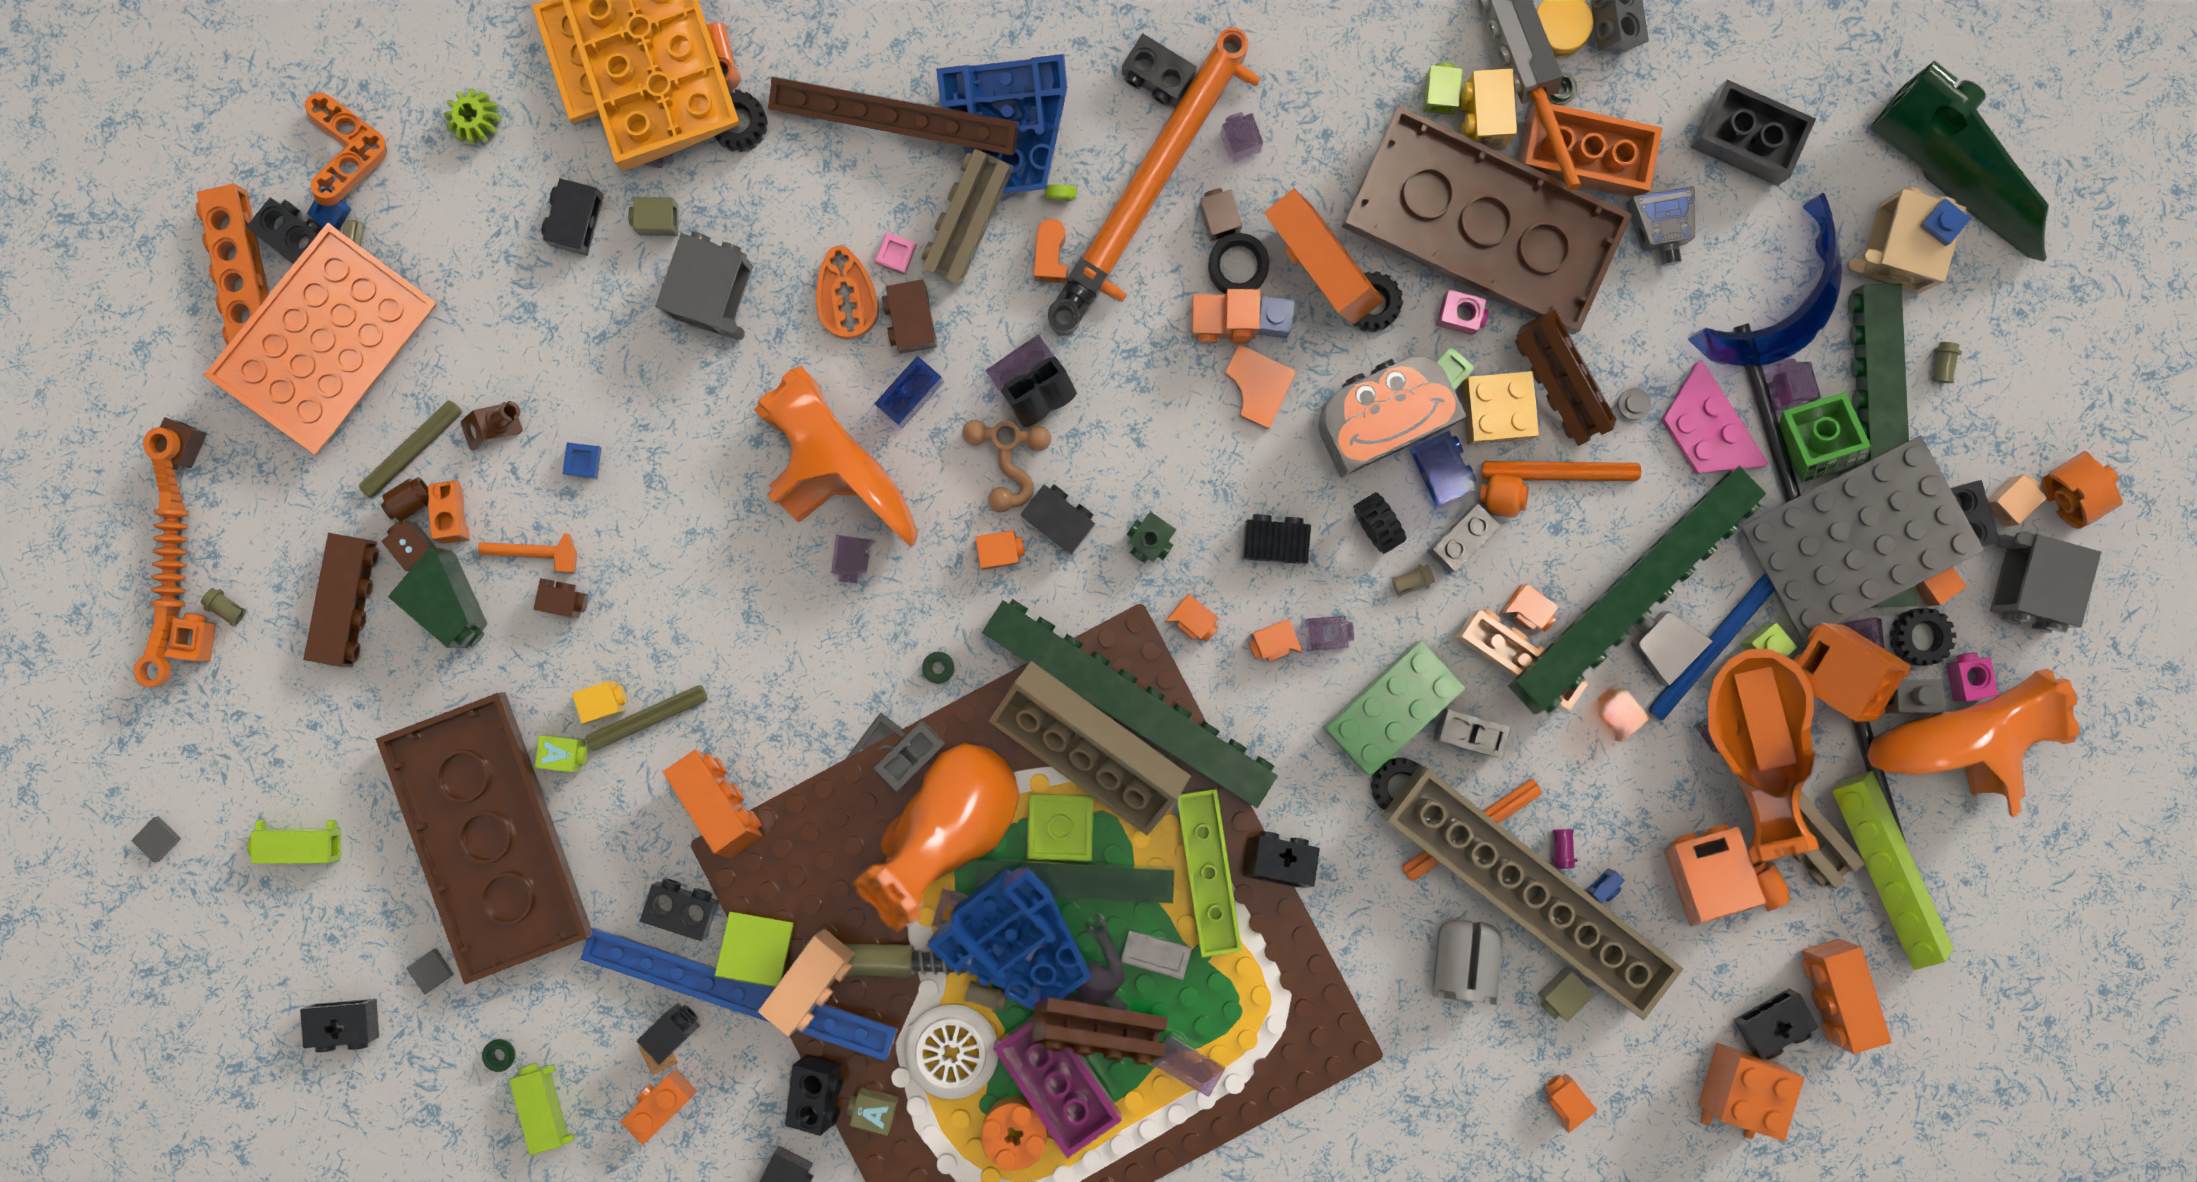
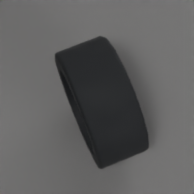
[1208,232,1270,294]

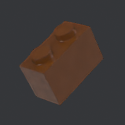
[882,279,938,354]

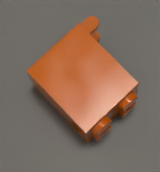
[1794,623,1911,722]
[1664,823,1766,927]
[1698,1043,1804,1142]

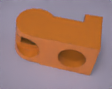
[1034,219,1067,284]
[428,480,470,544]

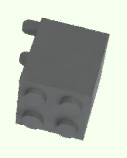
[655,231,753,340]
[1990,531,2102,633]

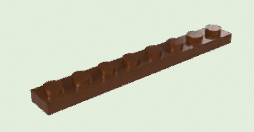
[768,77,1019,155]

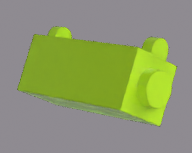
[247,820,341,864]
[509,1062,575,1156]

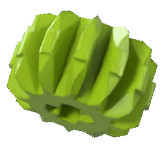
[443,88,501,145]

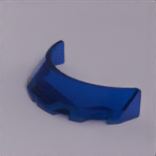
[1688,193,1842,367]

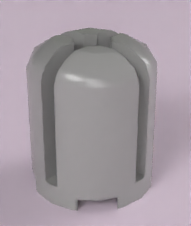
[1432,920,1503,1005]

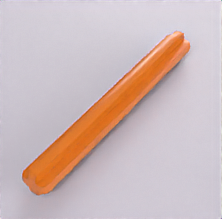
[1481,461,1641,481]
[1402,779,1542,881]

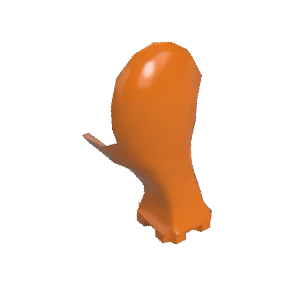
[1867,669,2080,817]

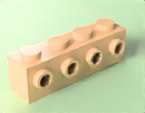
[1455,609,1588,711]

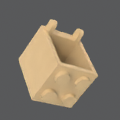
[1847,187,1966,294]

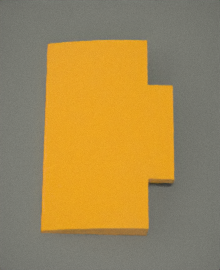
[532,0,740,172]

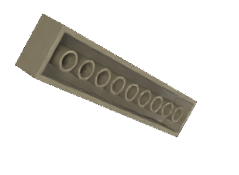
[1380,765,1683,1021]

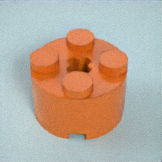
[2042,451,2123,529]
[981,1096,1048,1170]

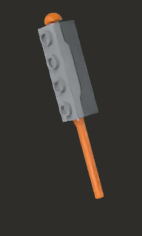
[1477,0,1581,191]

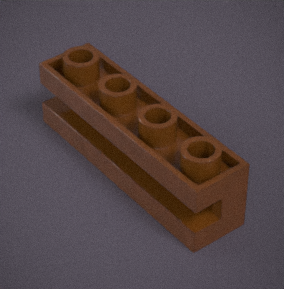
[1515,309,1617,446]
[303,533,379,667]
[1031,998,1167,1065]

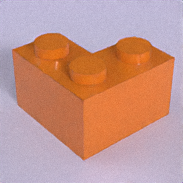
[1191,289,1260,344]

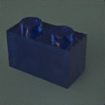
[874,355,944,429]
[1409,431,1477,507]

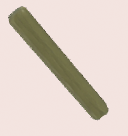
[359,400,462,497]
[586,685,708,751]

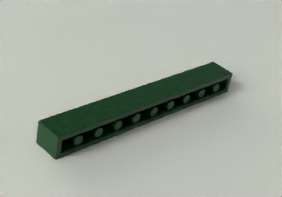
[1848,283,1917,608]
[1508,465,1766,715]
[982,599,1278,809]

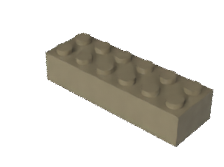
[988,661,1191,836]

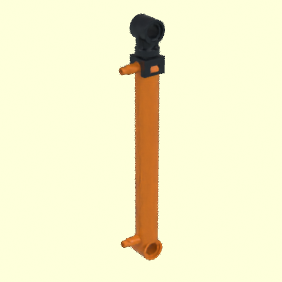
[1048,27,1261,336]

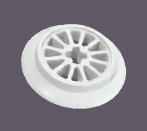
[904,1004,998,1099]

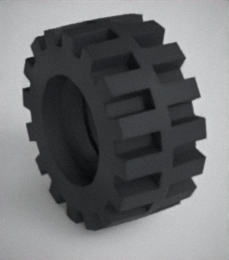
[713,89,768,152]
[1352,271,1403,332]
[1353,492,1407,554]
[1889,608,1957,666]
[1371,758,1419,810]

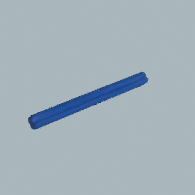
[1648,573,1774,720]

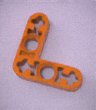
[305,93,387,206]

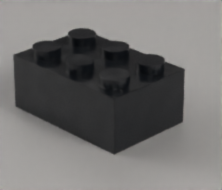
[1691,79,1816,186]

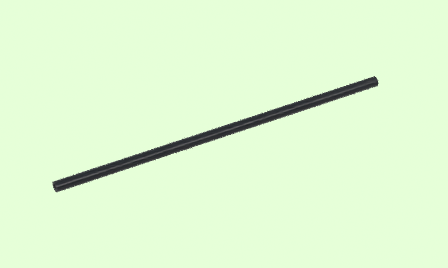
[1733,323,1906,843]

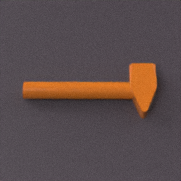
[478,533,577,573]

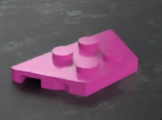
[1661,360,1769,474]

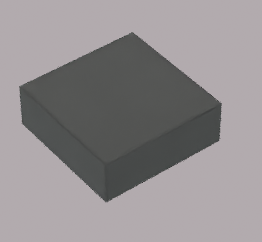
[131,816,181,863]
[406,948,454,995]

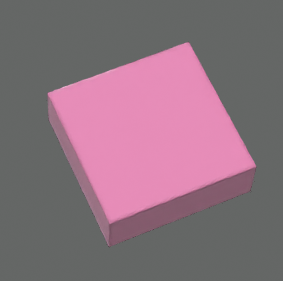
[875,232,917,274]

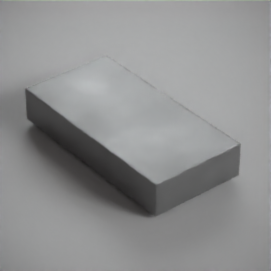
[1120,929,1192,980]

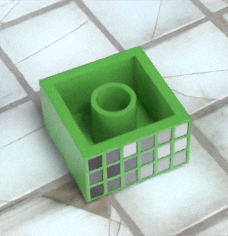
[1779,392,1871,483]

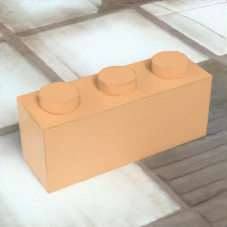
[758,929,855,1037]

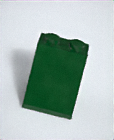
[388,547,488,648]

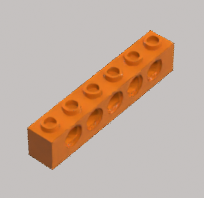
[196,183,269,345]

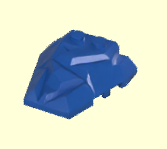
[936,54,1068,194]
[927,868,1091,1011]

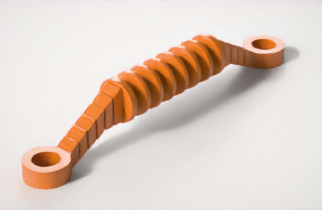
[133,427,189,687]

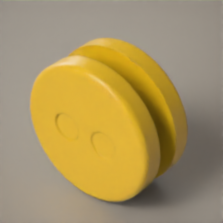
[1537,0,1593,58]

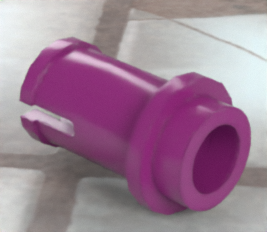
[1552,829,1578,869]

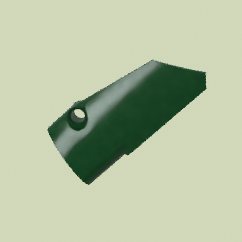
[1870,60,2049,262]

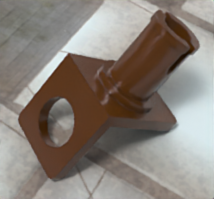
[460,401,523,451]

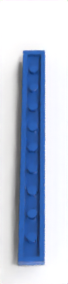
[580,928,898,1061]

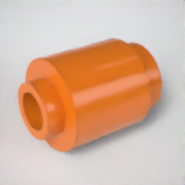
[1752,861,1790,911]

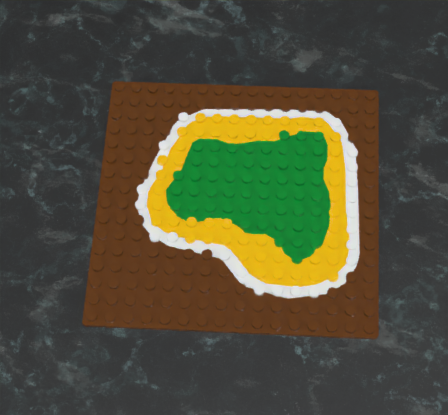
[691,604,1383,1182]

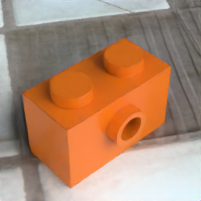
[620,1068,697,1145]

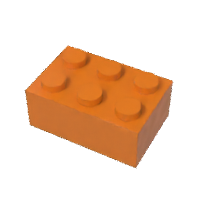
[662,749,763,858]
[1801,938,1892,1054]

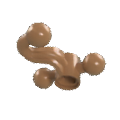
[962,420,1051,512]

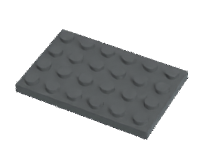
[1739,435,1985,641]

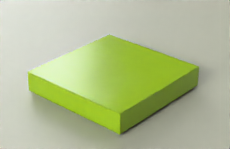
[1027,794,1094,861]
[715,911,794,988]

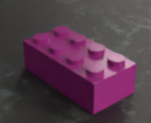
[993,1015,1122,1159]

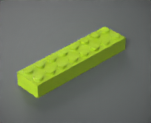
[1177,788,1242,957]

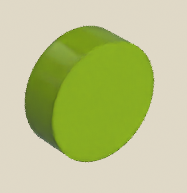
[1045,185,1077,201]

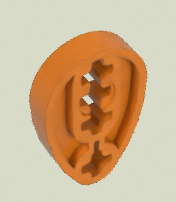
[816,245,879,339]

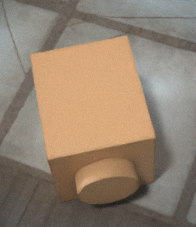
[1988,475,2047,527]

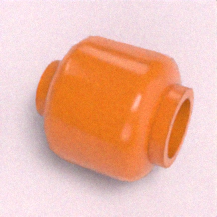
[1480,474,1529,518]

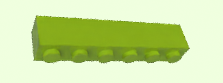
[1832,770,1954,970]

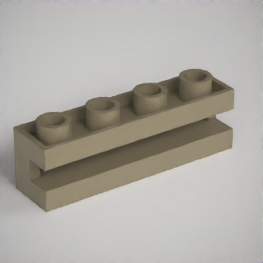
[921,149,1014,284]
[1740,788,1865,889]

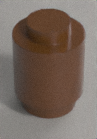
[381,477,429,521]

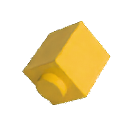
[572,681,627,724]

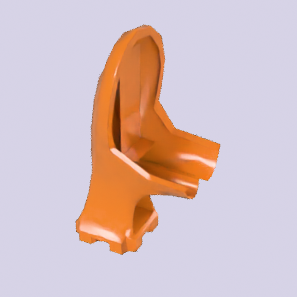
[754,365,918,548]
[1708,649,1819,863]
[853,743,1019,932]

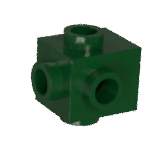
[1126,511,1177,564]

